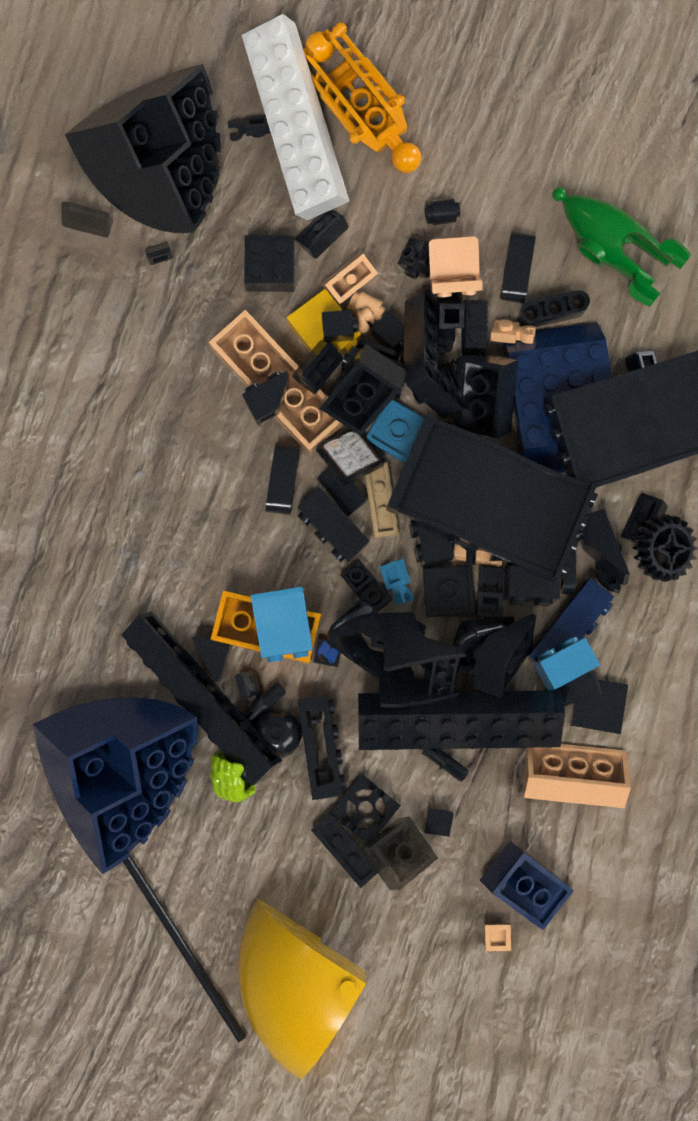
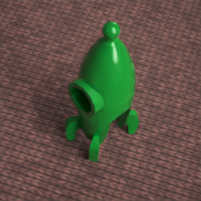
[552,187,691,307]

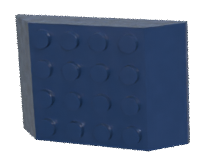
[503,322,612,473]

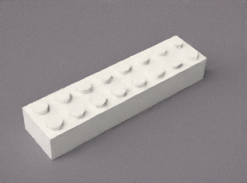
[242,14,350,220]

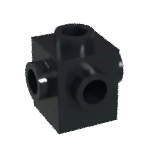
[397,238,430,279]

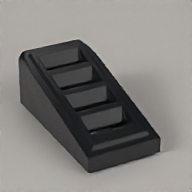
[235,671,264,700]

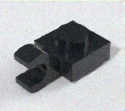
[228,115,270,141]

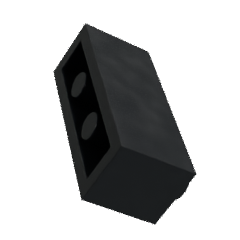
[297,487,370,564]

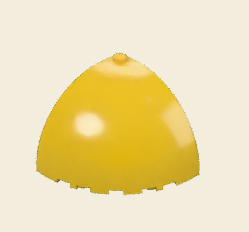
[238,898,367,1080]

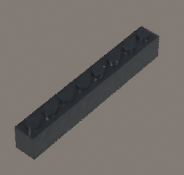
[121,611,283,786]

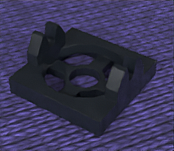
[330,774,401,845]

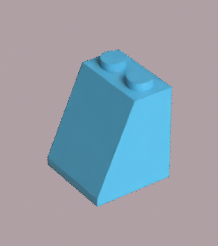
[251,587,313,663]

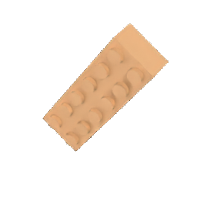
[209,310,343,455]

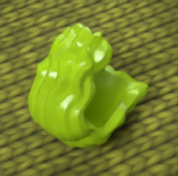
[210,750,256,803]

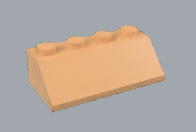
[523,744,631,808]

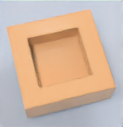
[484,923,511,951]

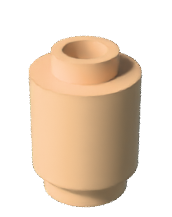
[348,291,386,324]

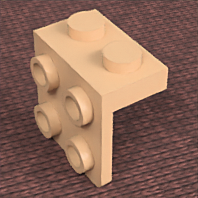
[429,236,482,297]

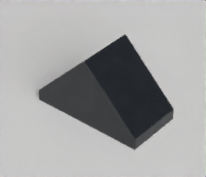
[192,636,232,683]

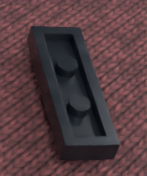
[311,813,380,888]

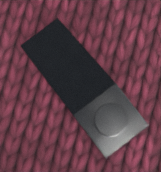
[575,509,630,585]

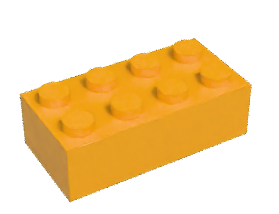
[211,591,321,664]

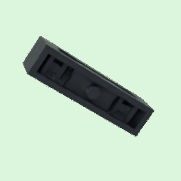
[297,695,347,800]

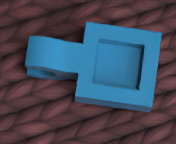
[380,559,414,605]

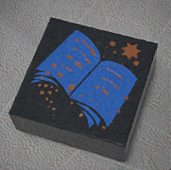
[313,638,340,667]

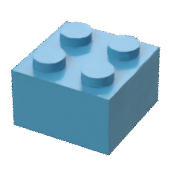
[533,636,600,690]

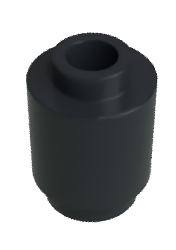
[424,198,460,226]

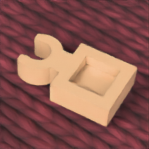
[491,319,536,344]

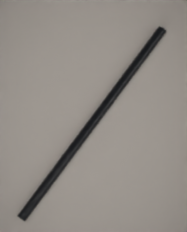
[123,852,247,1043]

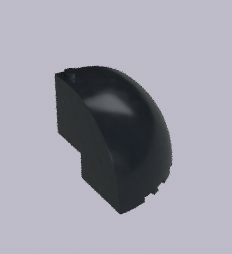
[65,64,221,233]

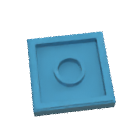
[366,399,424,464]

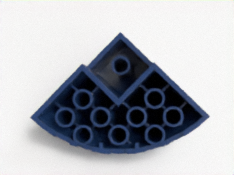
[32,697,198,874]

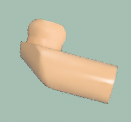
[356,307,373,336]

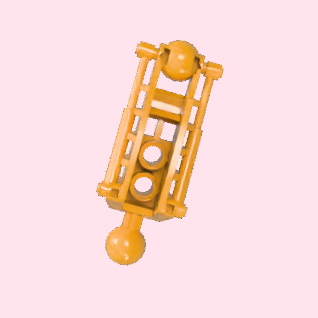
[303,22,422,173]

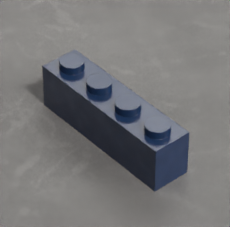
[527,578,614,663]

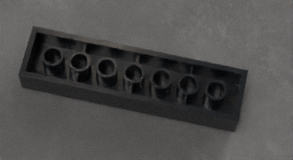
[358,690,565,750]

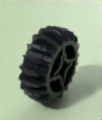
[632,514,698,582]

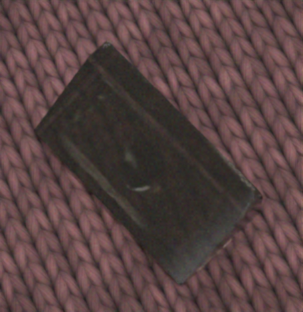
[61,201,113,238]

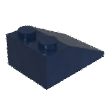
[479,840,574,930]

